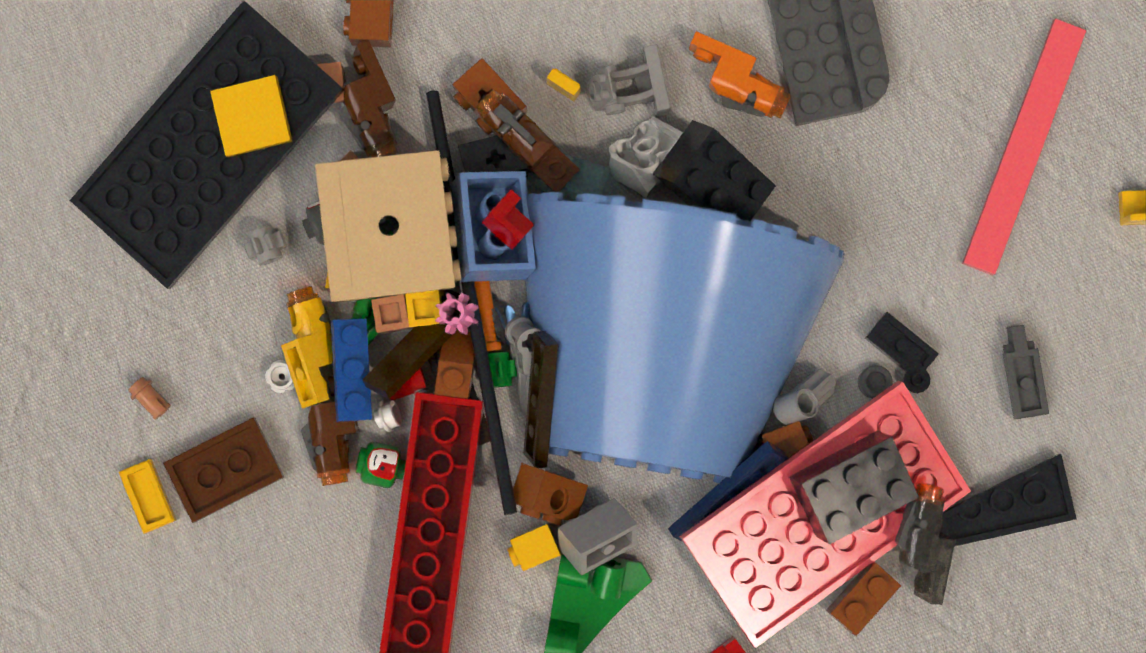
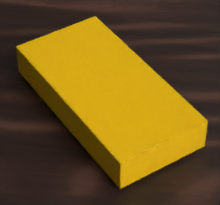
[119,459,177,534]

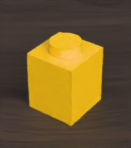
[507,523,561,571]

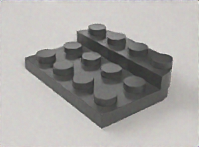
[768,0,889,126]

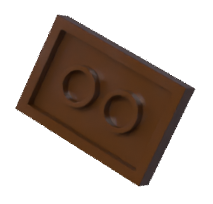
[163,417,285,523]

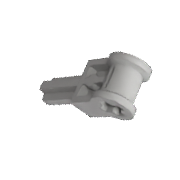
[505,316,541,413]

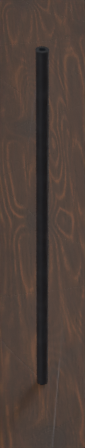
[426,91,518,515]

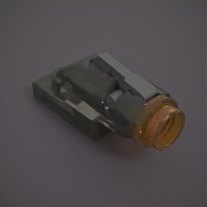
[895,483,956,605]

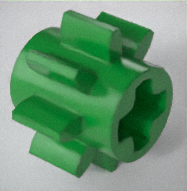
[478,352,517,388]

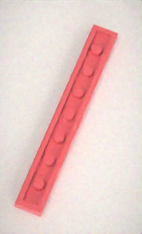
[962,19,1086,276]

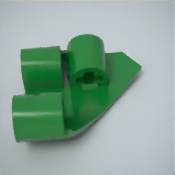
[544,554,652,653]

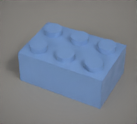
[451,171,536,282]

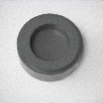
[858,365,893,399]

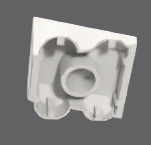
[609,116,683,199]

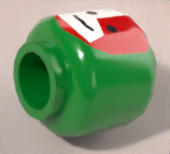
[355,441,406,488]

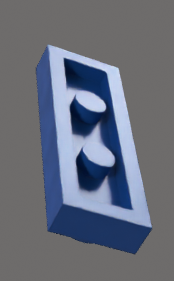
[331,319,372,422]

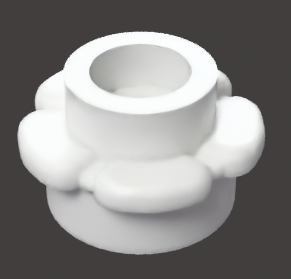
[265,360,295,393]
[374,400,402,432]

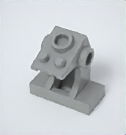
[588,44,670,117]

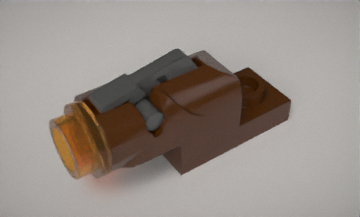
[339,40,398,158]
[476,90,580,193]
[301,368,359,486]

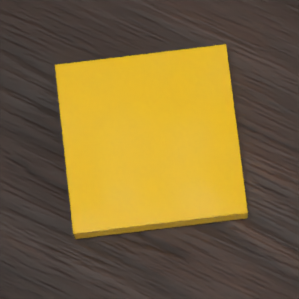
[210,75,292,157]

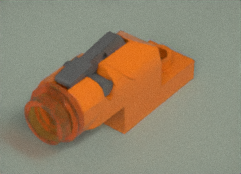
[689,31,791,119]

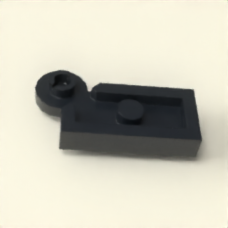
[865,312,939,393]

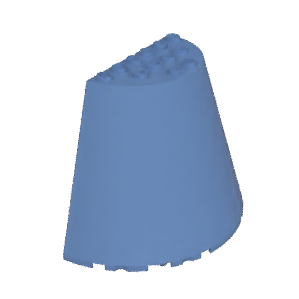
[525,192,845,483]

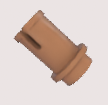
[128,377,171,420]

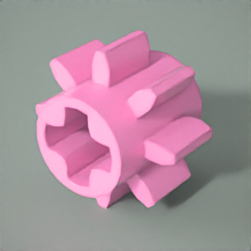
[435,293,479,335]

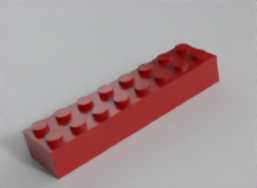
[379,392,484,653]

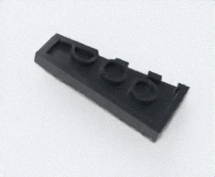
[936,454,1077,548]

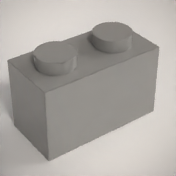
[558,498,637,576]

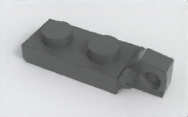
[1002,325,1049,419]

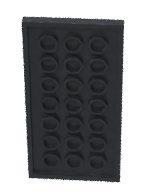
[69,0,345,289]

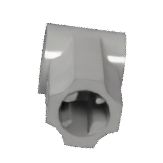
[773,368,837,424]

